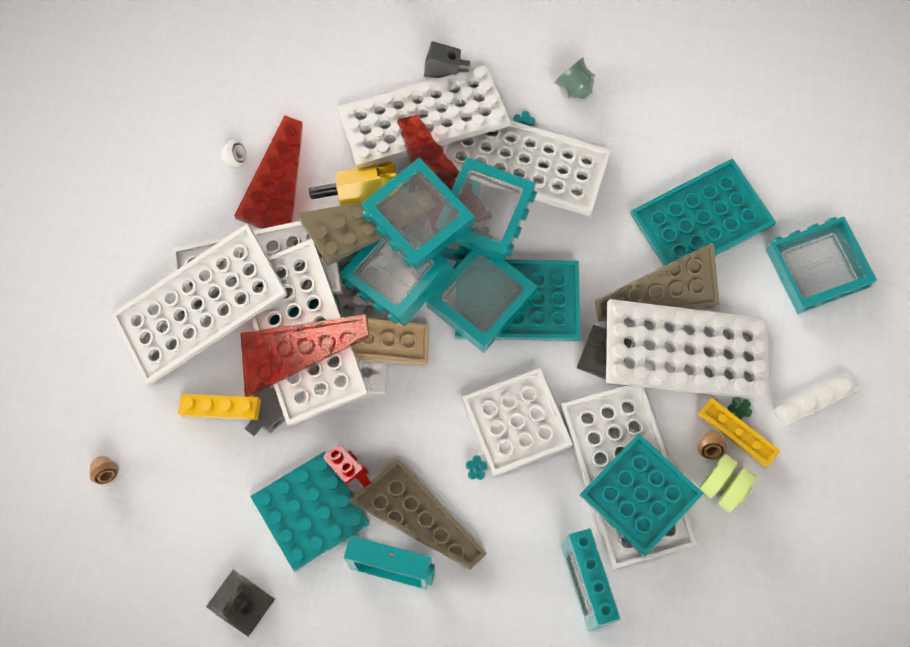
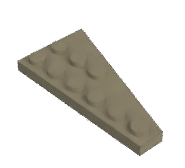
[297,191,437,266]
[594,243,720,321]
[349,458,487,570]

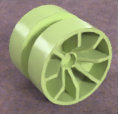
[699,453,757,513]

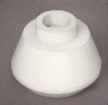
[221,140,247,167]

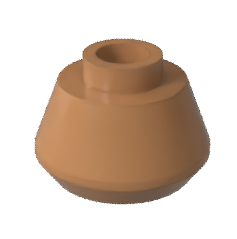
[697,432,727,460]
[89,456,119,484]

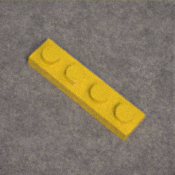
[178,394,261,420]
[697,397,780,468]

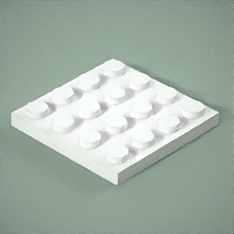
[462,368,573,477]

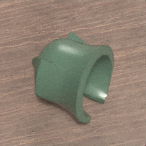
[554,58,596,99]

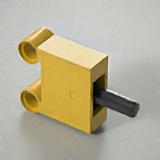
[309,162,400,206]

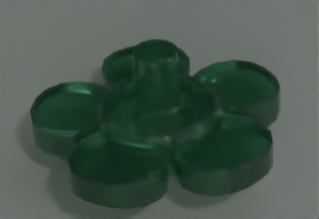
[728,397,752,420]

